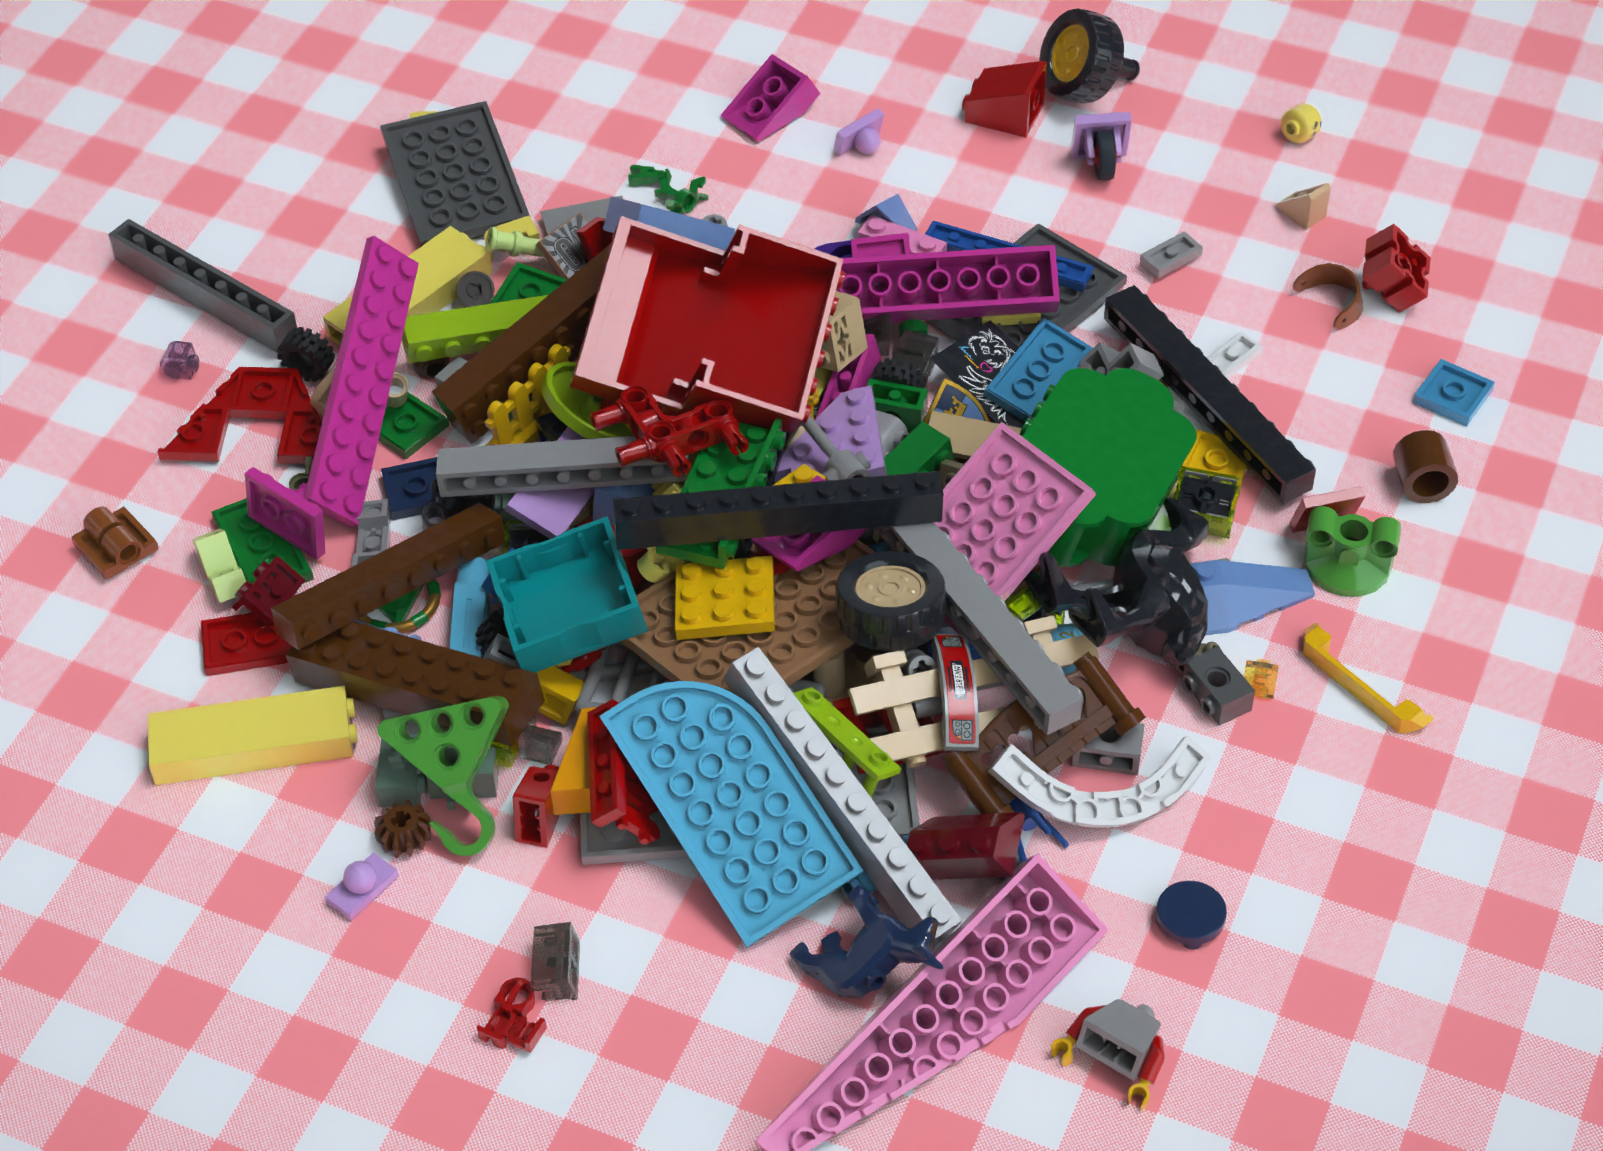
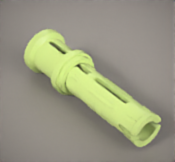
[486,227,546,258]

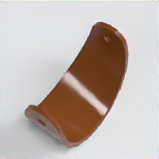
[1293,263,1364,330]

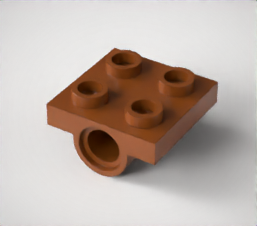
[71,506,159,580]

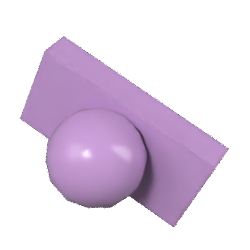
[833,108,885,156]
[325,852,399,921]

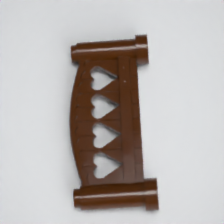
[943,651,1146,814]

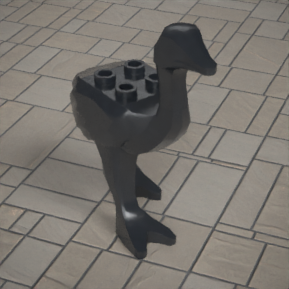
[1024,497,1209,665]

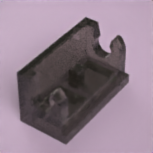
[530,921,580,1001]

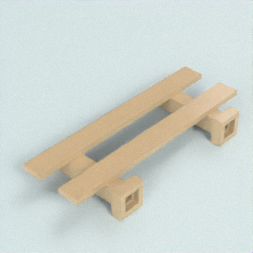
[848,615,1100,768]

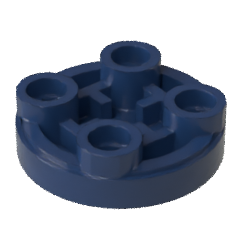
[1156,880,1227,950]

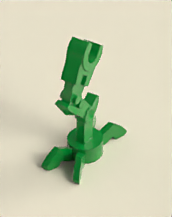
[628,165,709,214]

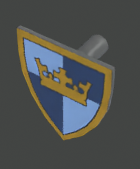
[923,378,989,425]

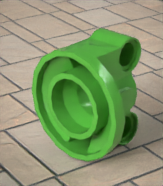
[1304,506,1402,597]

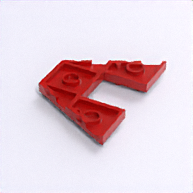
[157,367,322,464]

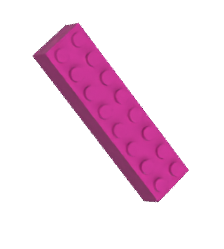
[836,245,1060,324]

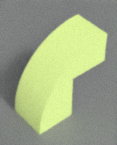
[192,529,246,603]

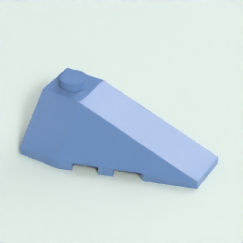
[1190,560,1315,635]

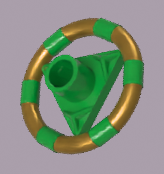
[357,579,441,633]

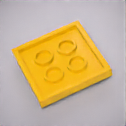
[675,556,775,640]

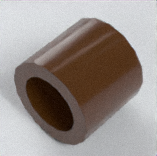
[1393,430,1458,503]

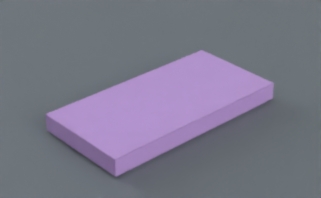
[505,427,596,539]

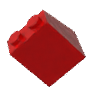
[962,61,1047,138]

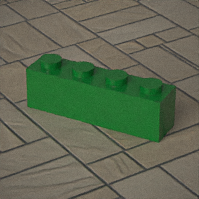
[884,421,954,476]

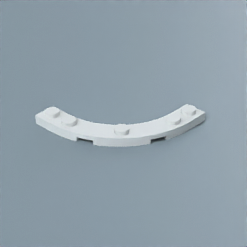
[988,735,1212,828]

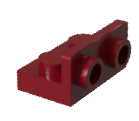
[231,556,306,626]

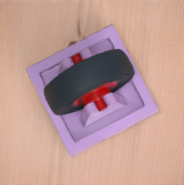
[1071,112,1132,181]

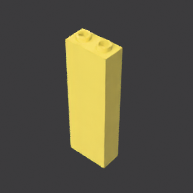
[323,226,492,346]
[148,686,358,785]

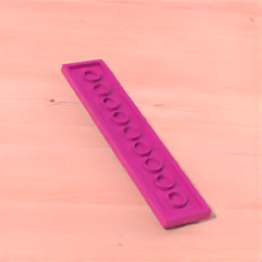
[304,235,419,527]

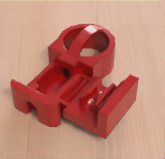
[477,977,547,1053]

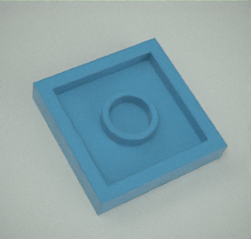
[1413,359,1495,426]

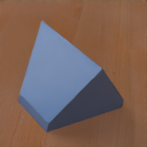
[855,194,918,231]

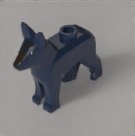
[789,885,944,998]

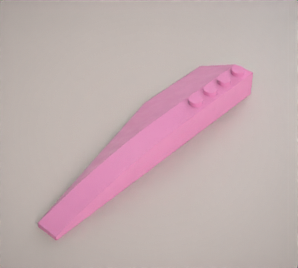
[754,853,1108,1151]

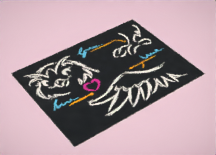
[930,320,1025,428]

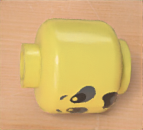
[1280,103,1322,143]

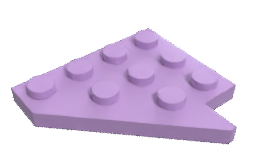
[774,385,887,482]

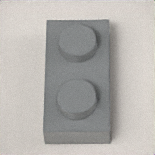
[1140,231,1203,279]

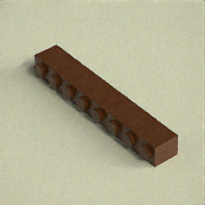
[271,503,506,650]

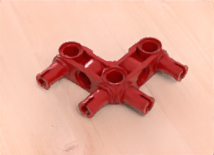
[590,385,749,477]

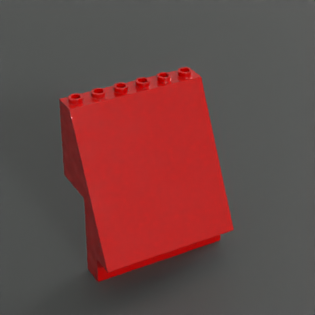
[569,216,845,432]

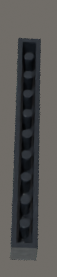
[1104,285,1316,504]
[613,471,944,550]

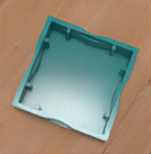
[486,516,649,673]

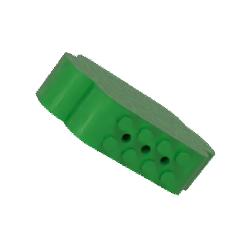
[1020,368,1197,567]

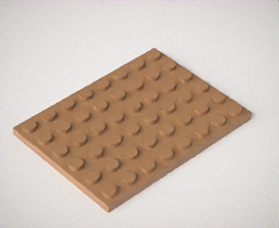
[620,540,876,692]

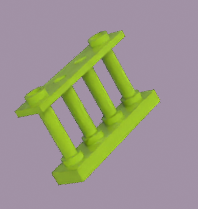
[793,687,902,798]

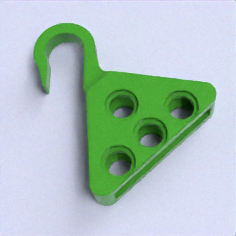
[378,696,509,856]

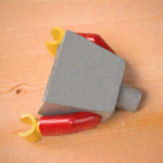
[1051,999,1165,1110]

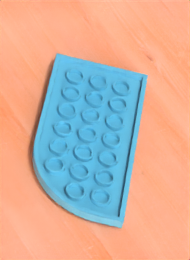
[600,681,864,948]

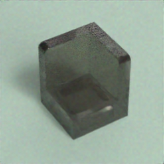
[517,715,563,765]

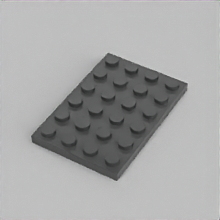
[380,101,530,247]
[926,223,1127,347]

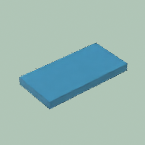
[983,318,1093,422]

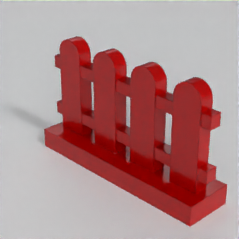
[587,699,660,845]

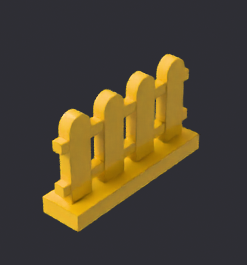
[484,344,571,446]

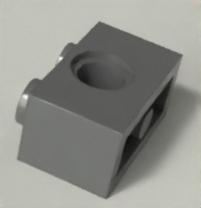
[1182,646,1255,726]

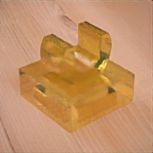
[1244,658,1279,699]

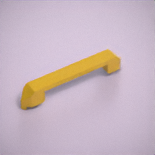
[1303,623,1434,733]

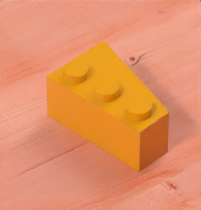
[550,707,597,815]

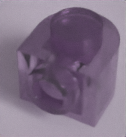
[160,341,200,380]

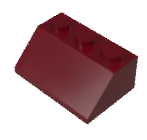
[907,812,1025,880]

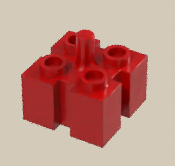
[1362,223,1431,313]

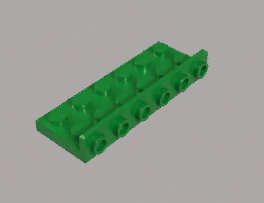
[656,418,786,569]

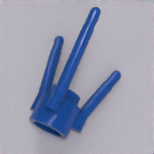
[1009,797,1069,864]

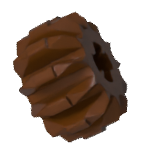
[374,799,432,858]

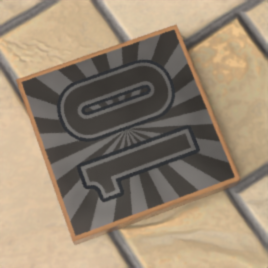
[536,212,589,279]

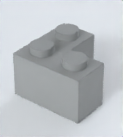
[1079,342,1164,380]

